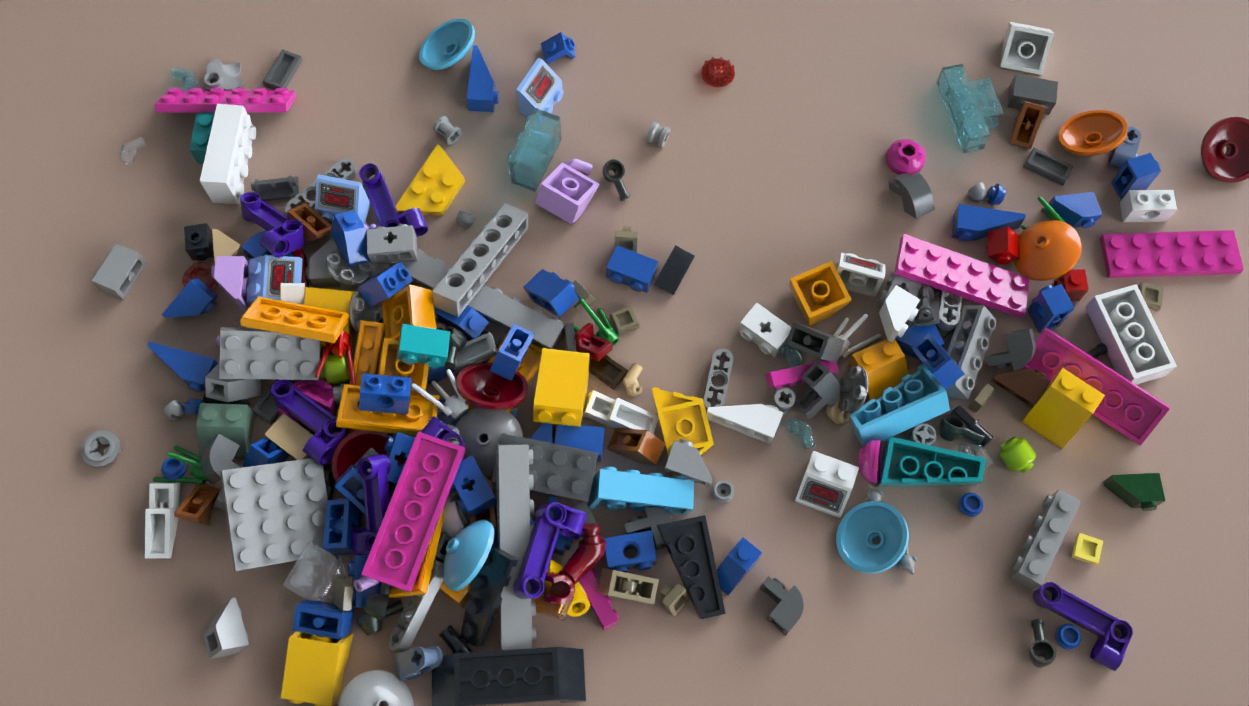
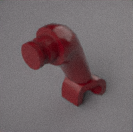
[543,523,606,605]

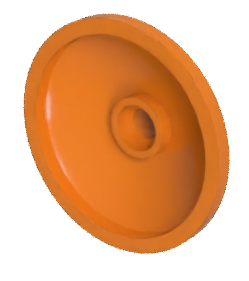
[1058,110,1128,156]
[1013,220,1082,281]

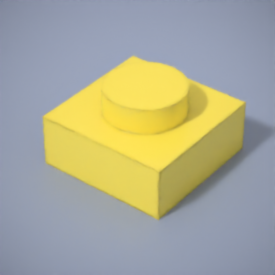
[1071,533,1103,565]

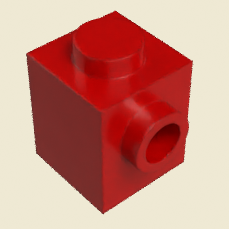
[986,227,1020,265]
[1054,269,1089,301]

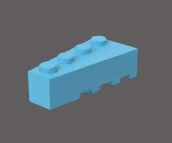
[849,364,950,447]
[587,467,694,515]

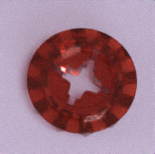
[701,56,735,87]
[182,262,219,291]

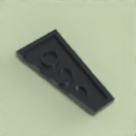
[656,515,726,619]
[460,545,519,647]

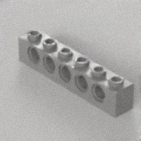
[432,203,529,317]

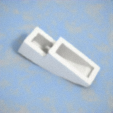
[583,390,658,434]
[145,483,180,558]

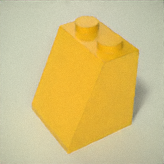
[304,287,356,349]
[533,348,590,427]
[1021,368,1105,449]
[281,631,354,706]

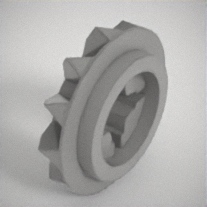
[81,430,121,468]

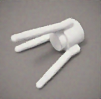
[833,314,881,359]
[411,369,469,420]

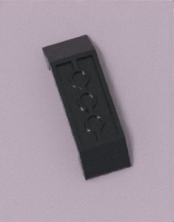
[432,647,586,706]

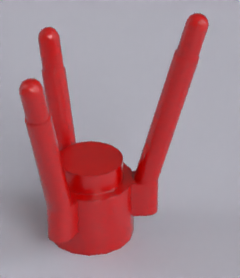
[315,331,356,385]

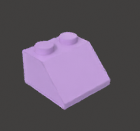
[535,162,599,225]
[211,256,252,314]

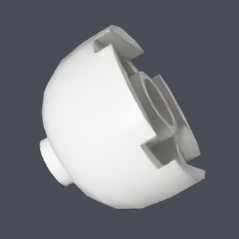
[441,490,471,538]

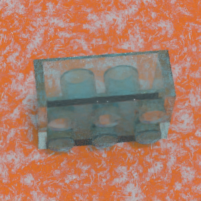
[507,108,562,192]

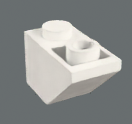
[879,285,920,343]

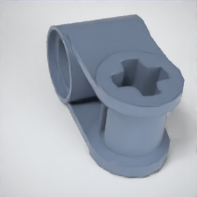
[1108,127,1141,168]
[395,645,443,681]

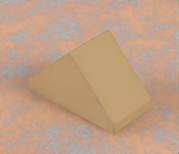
[212,229,246,262]

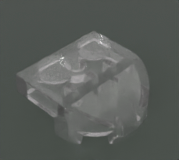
[282,541,346,601]

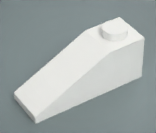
[706,404,783,445]

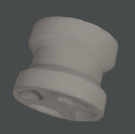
[646,121,671,148]
[909,424,936,446]

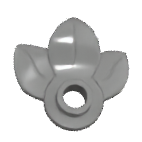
[203,58,244,91]

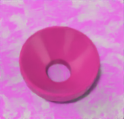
[886,139,926,175]
[858,440,881,484]

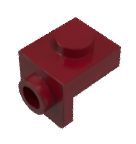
[575,323,612,361]

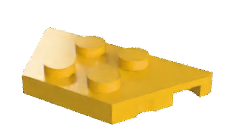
[396,144,465,216]
[651,387,714,477]

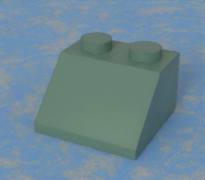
[196,403,255,459]

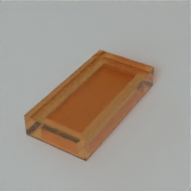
[531,587,574,620]

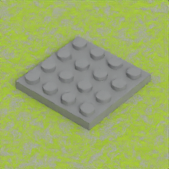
[220,458,332,571]

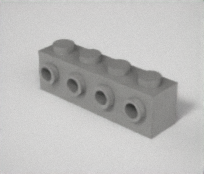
[941,305,997,399]
[1010,490,1081,591]

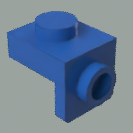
[541,32,576,64]

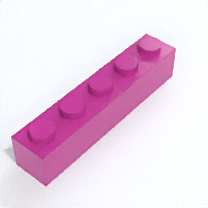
[765,360,839,390]
[568,558,619,630]

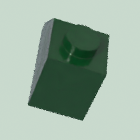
[1103,473,1165,511]

